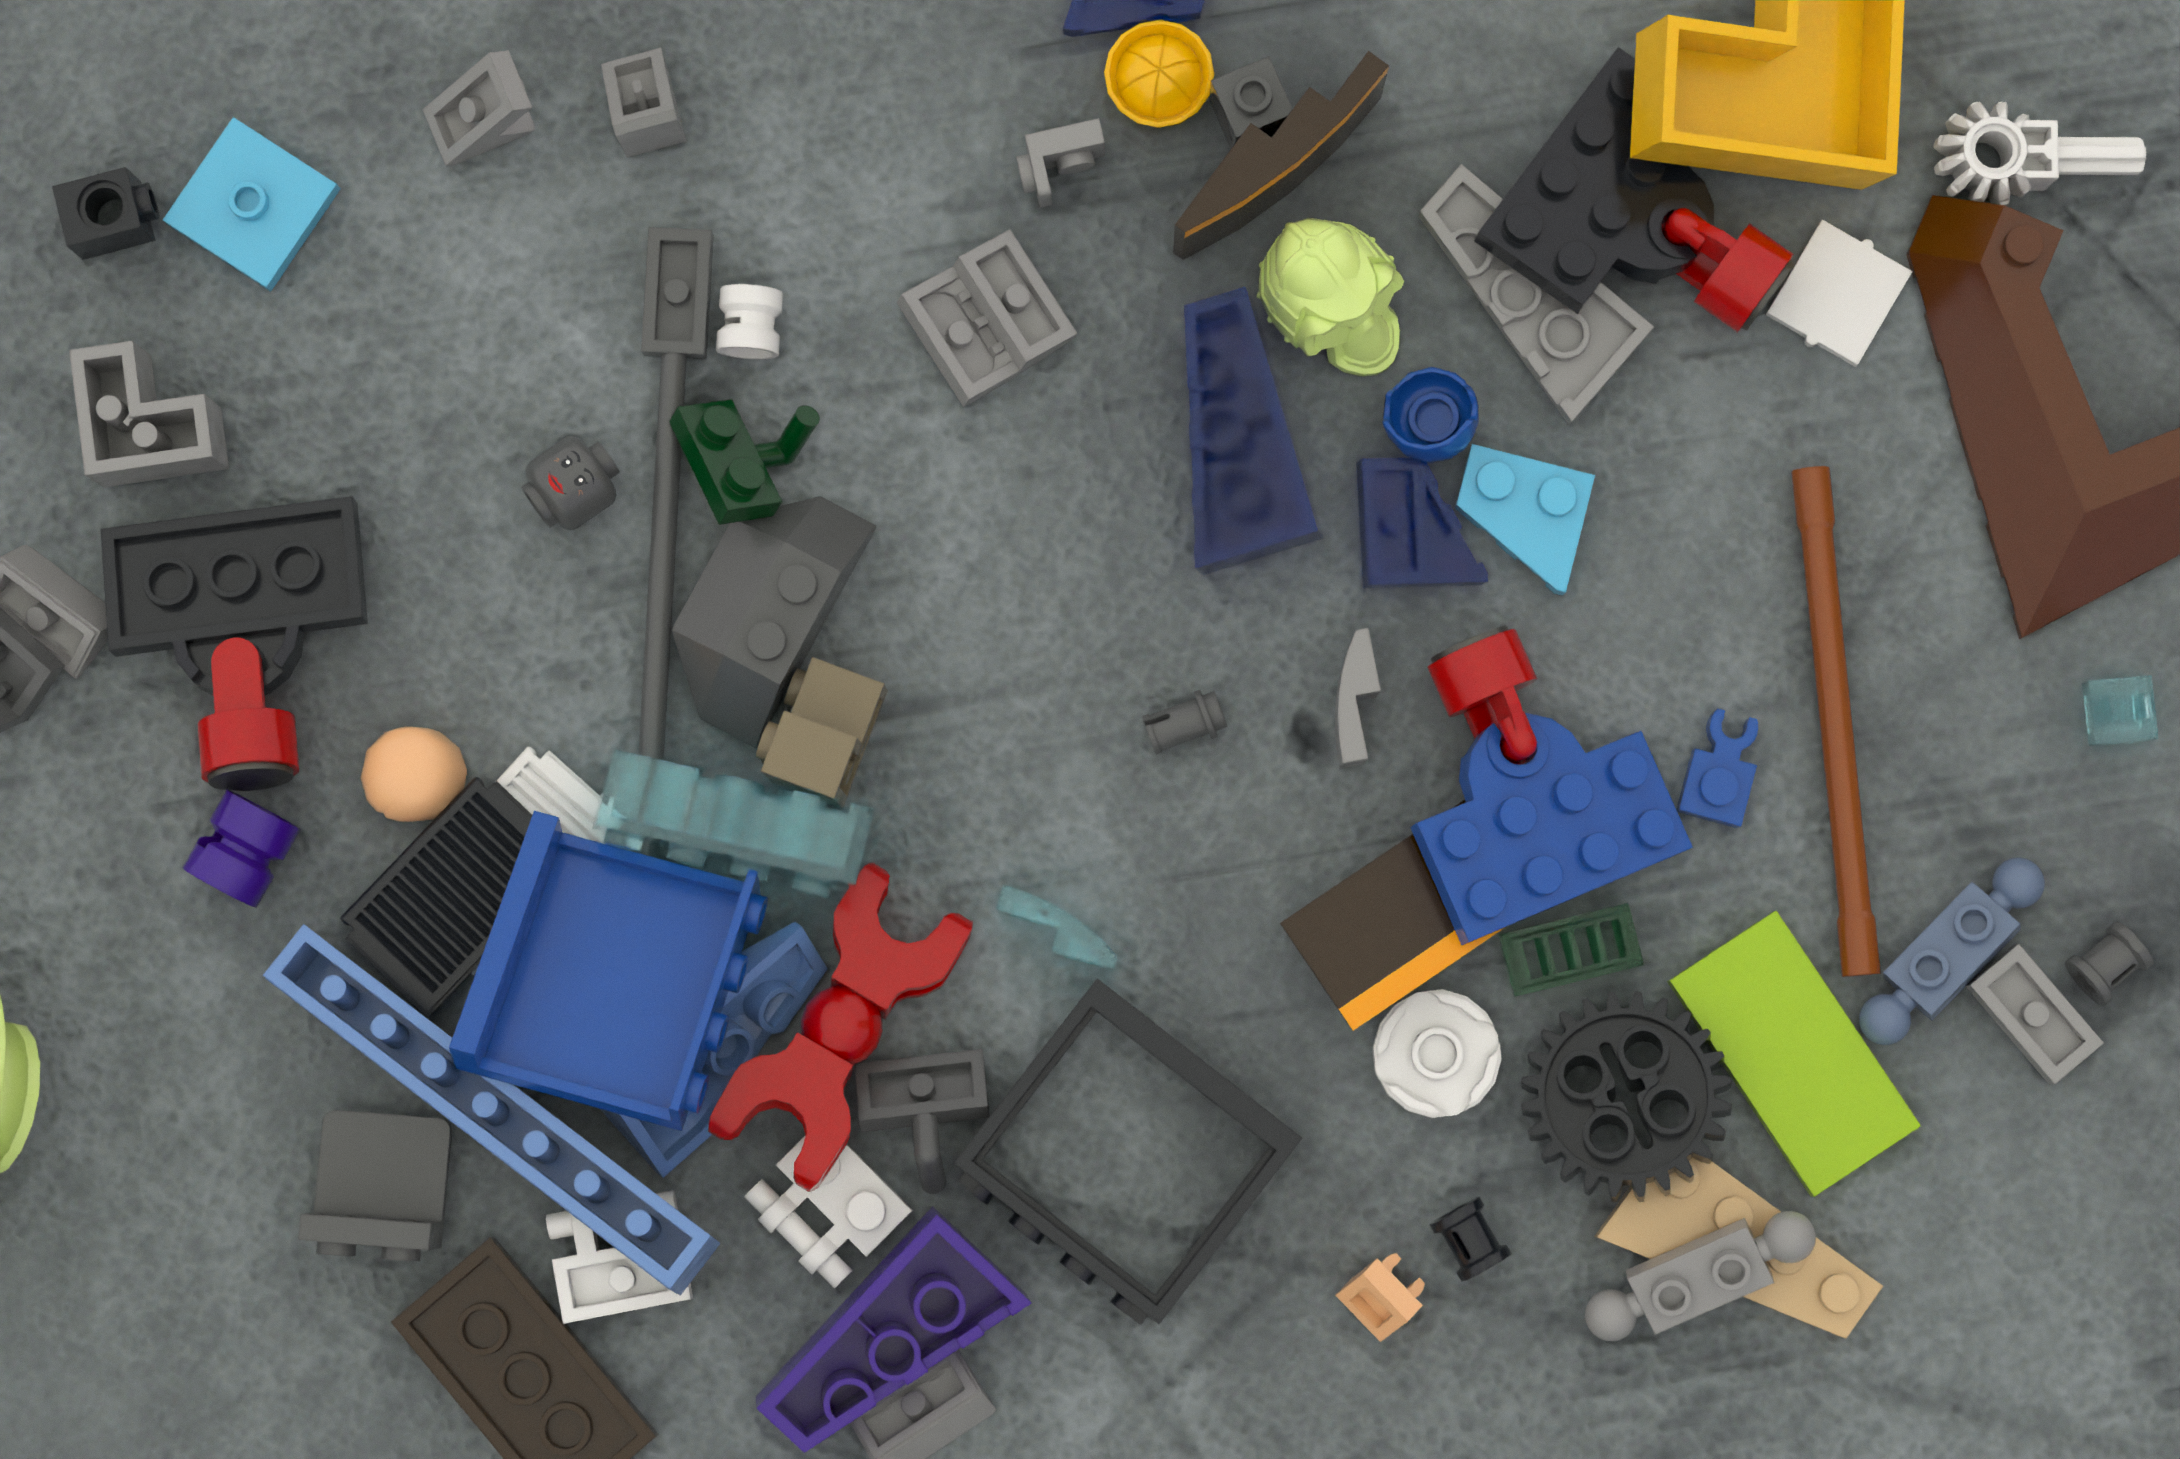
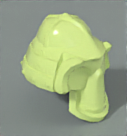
[1257,218,1404,377]

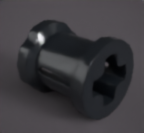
[1429,1197,1512,1282]

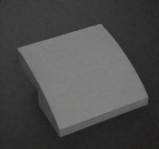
[897,229,1077,407]

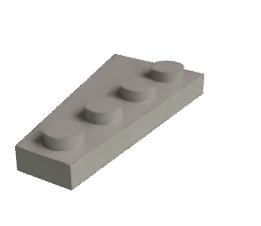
[1418,164,1654,426]

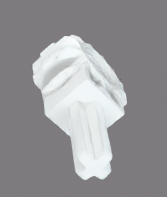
[1934,102,2146,206]

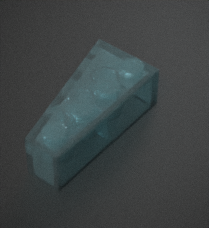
[592,749,874,898]

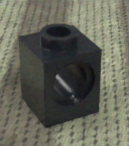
[52,167,159,260]

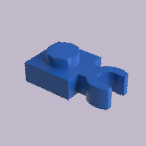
[1676,709,1758,828]

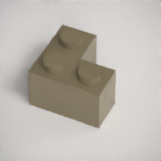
[756,657,888,809]

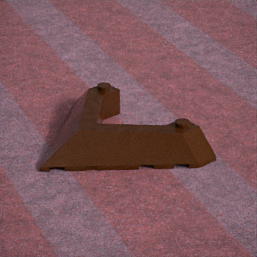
[1906,195,2180,639]

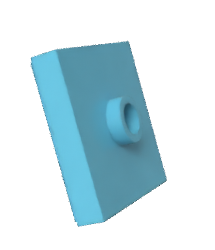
[163,117,341,292]

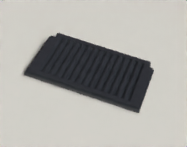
[340,777,532,1018]

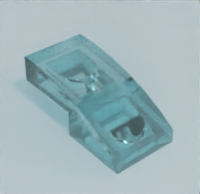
[996,885,1118,971]

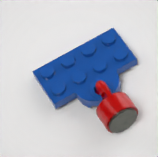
[1410,625,1693,946]

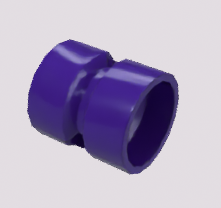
[182,789,301,908]

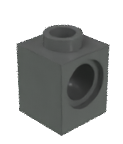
[1209,56,1293,149]

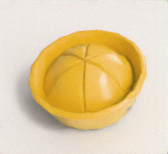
[1104,20,1214,128]

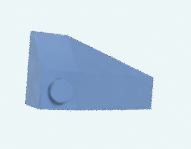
[600,922,828,1178]

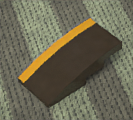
[1173,51,1389,260]
[1280,800,1504,1031]

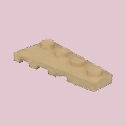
[1594,1157,1883,1339]

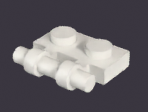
[744,1136,913,1289]
[546,1190,693,1324]

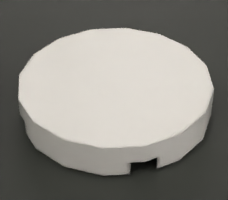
[1372,989,1502,1118]

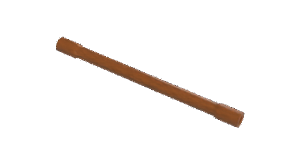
[1791,466,1881,977]

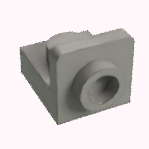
[1016,118,1105,208]

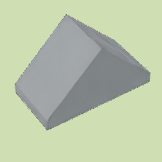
[601,48,687,158]

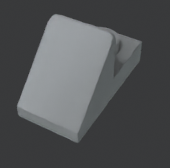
[422,50,535,166]

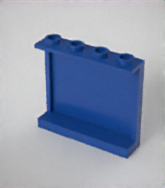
[449,811,768,1131]

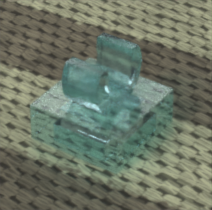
[2082,675,2159,746]

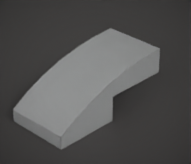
[1335,628,1381,769]

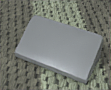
[0,545,108,679]
[850,1350,996,1459]

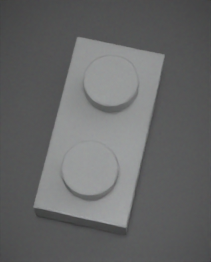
[1966,944,2104,1085]

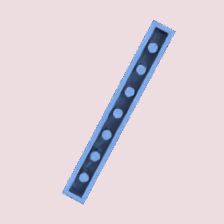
[263,924,720,1296]

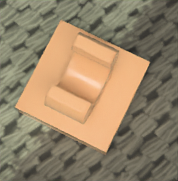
[1335,1253,1425,1342]

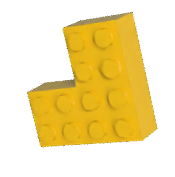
[1630,0,1905,190]

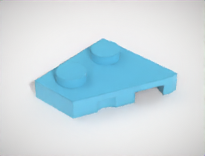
[1455,444,1595,596]

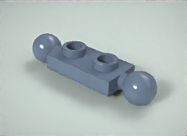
[1859,857,2045,1045]

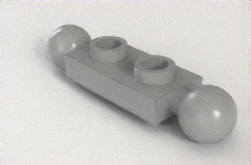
[1585,1211,1816,1341]

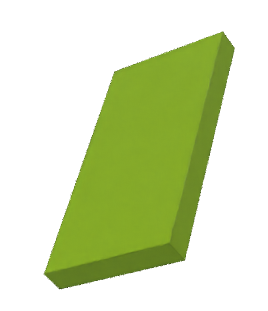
[1667,910,1921,1197]

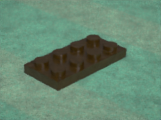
[391,1237,659,1459]

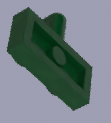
[669,399,820,525]

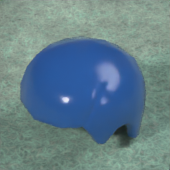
[1382,367,1479,463]

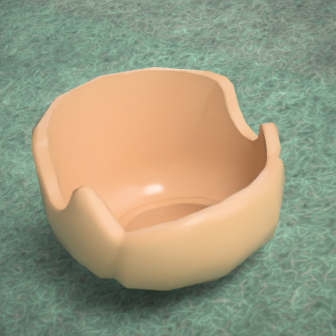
[360,727,467,822]

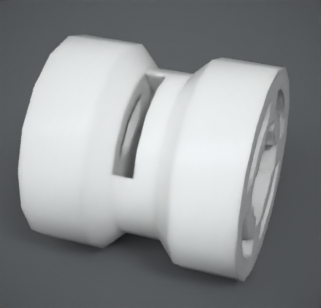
[716,284,783,359]

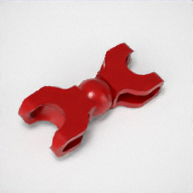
[708,862,973,1192]

